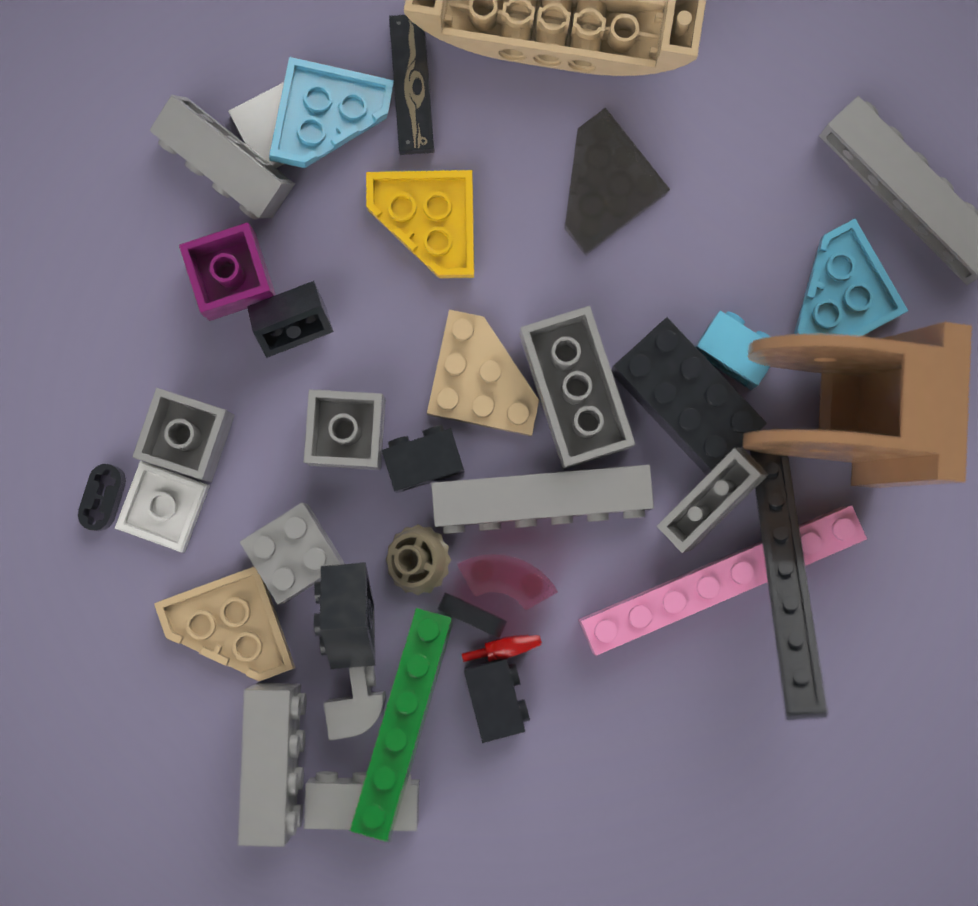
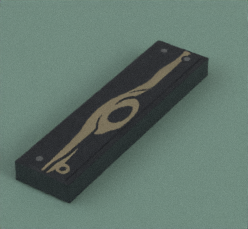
[389,15,435,155]

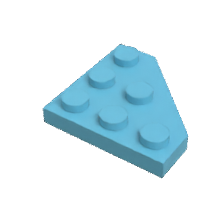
[269,57,394,168]
[794,219,908,336]

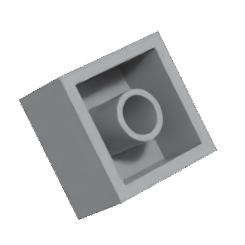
[132,388,235,483]
[304,389,386,470]
[240,502,345,604]

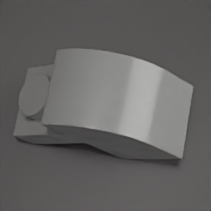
[324,666,386,740]

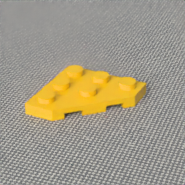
[366,170,474,278]

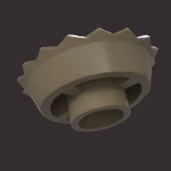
[386,524,451,595]

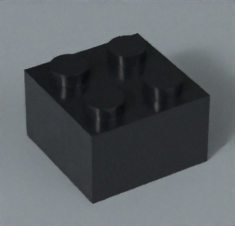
[314,562,376,669]

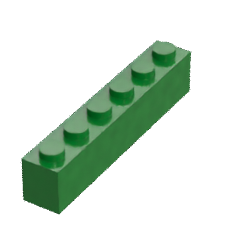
[350,608,453,843]

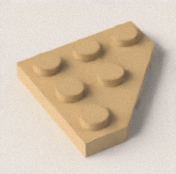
[427,310,539,437]
[154,567,296,681]

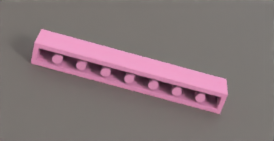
[578,505,867,656]

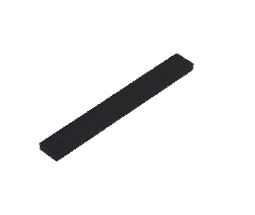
[749,450,828,721]

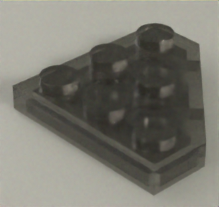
[564,108,670,256]

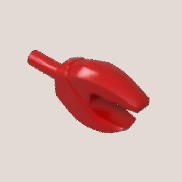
[461,634,542,662]

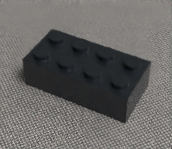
[611,317,767,476]

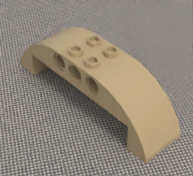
[404,0,706,76]

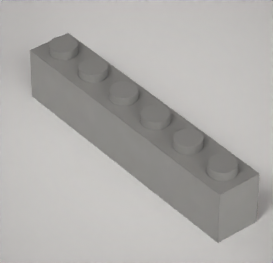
[819,96,978,285]
[431,465,654,534]

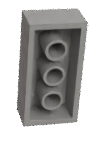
[519,306,635,470]
[238,683,307,847]

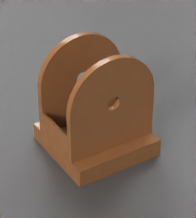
[743,322,972,488]

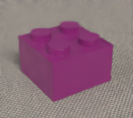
[179,222,276,321]

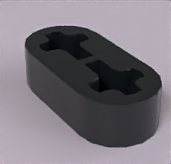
[78,464,126,531]
[437,592,507,638]

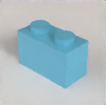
[695,310,771,390]

